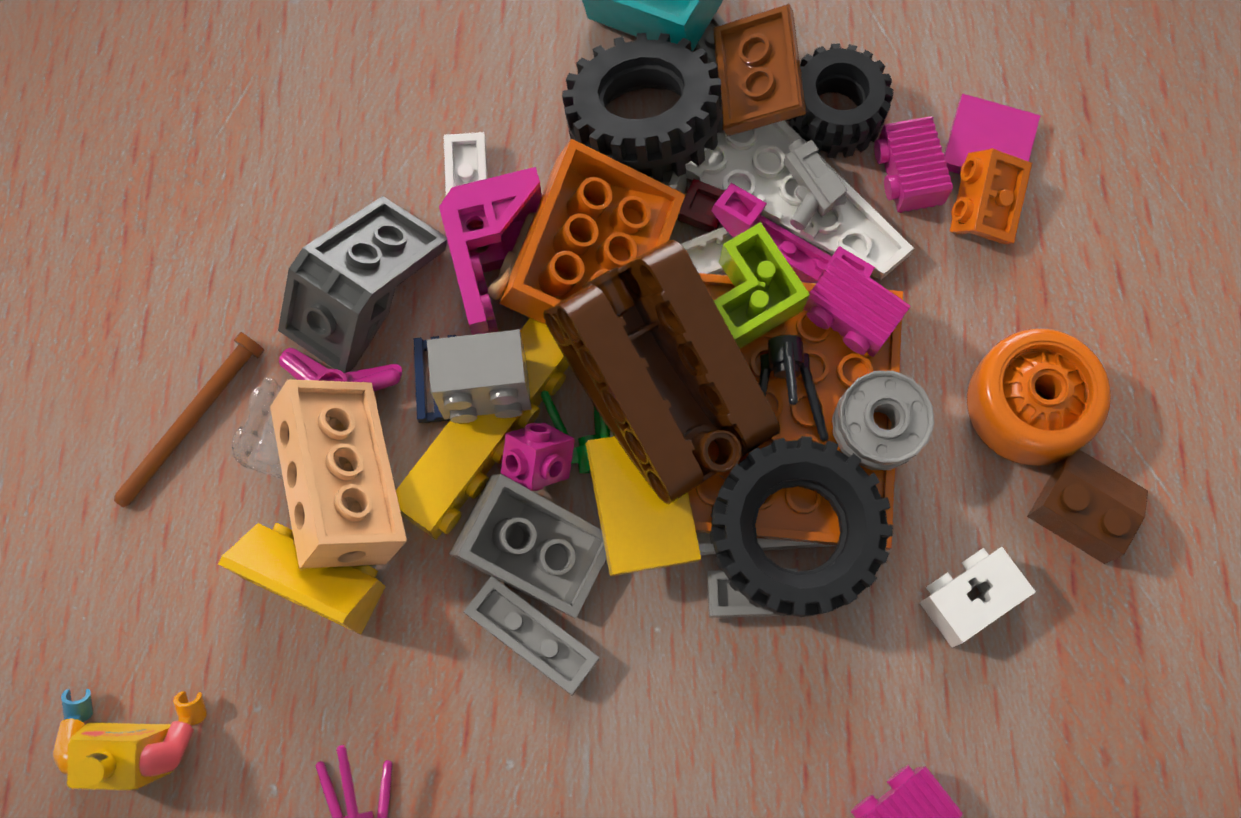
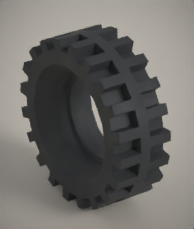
[562,33,723,182]
[710,436,893,617]

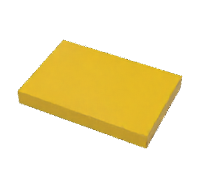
[586,436,701,576]

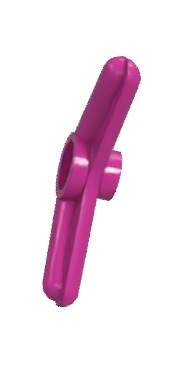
[279,348,403,391]

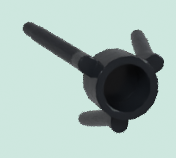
[758,335,828,442]

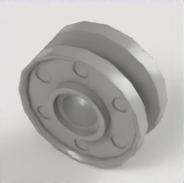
[832,371,934,470]

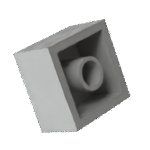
[427,330,532,423]

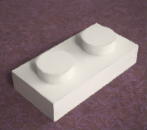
[444,132,488,195]

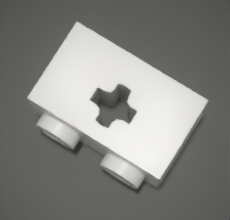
[920,547,1036,648]

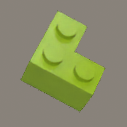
[713,222,810,349]

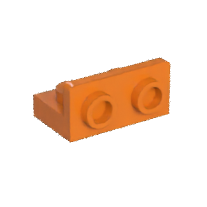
[950,148,1032,244]

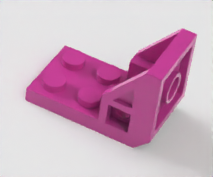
[439,167,542,335]

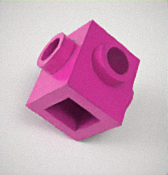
[501,423,575,491]

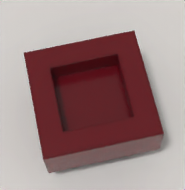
[677,179,725,232]

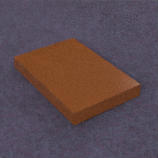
[713,4,806,136]

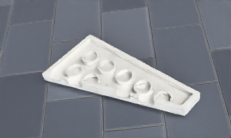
[685,121,914,280]

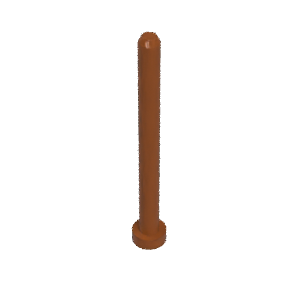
[114,332,265,508]

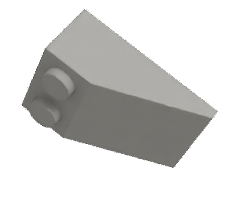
[449,474,607,618]

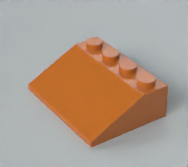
[499,139,685,323]

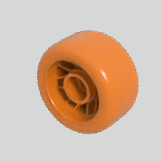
[967,328,1111,466]

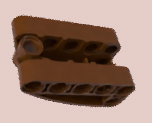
[543,240,780,504]

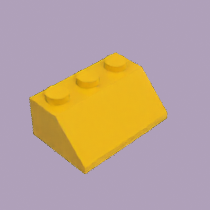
[218,523,386,635]

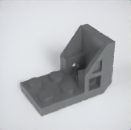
[278,196,448,373]

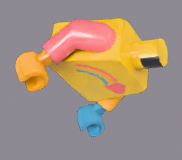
[53,689,207,790]

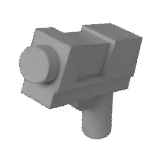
[784,139,847,230]

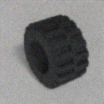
[785,43,893,158]

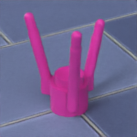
[316,745,392,818]

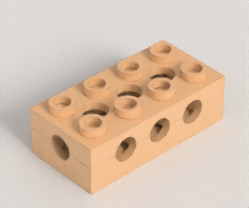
[270,379,407,569]

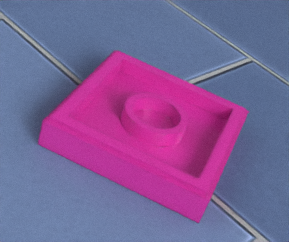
[944,93,1041,174]

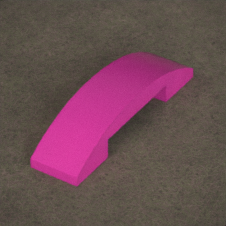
[712,183,875,283]

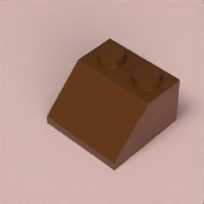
[1027,450,1148,564]

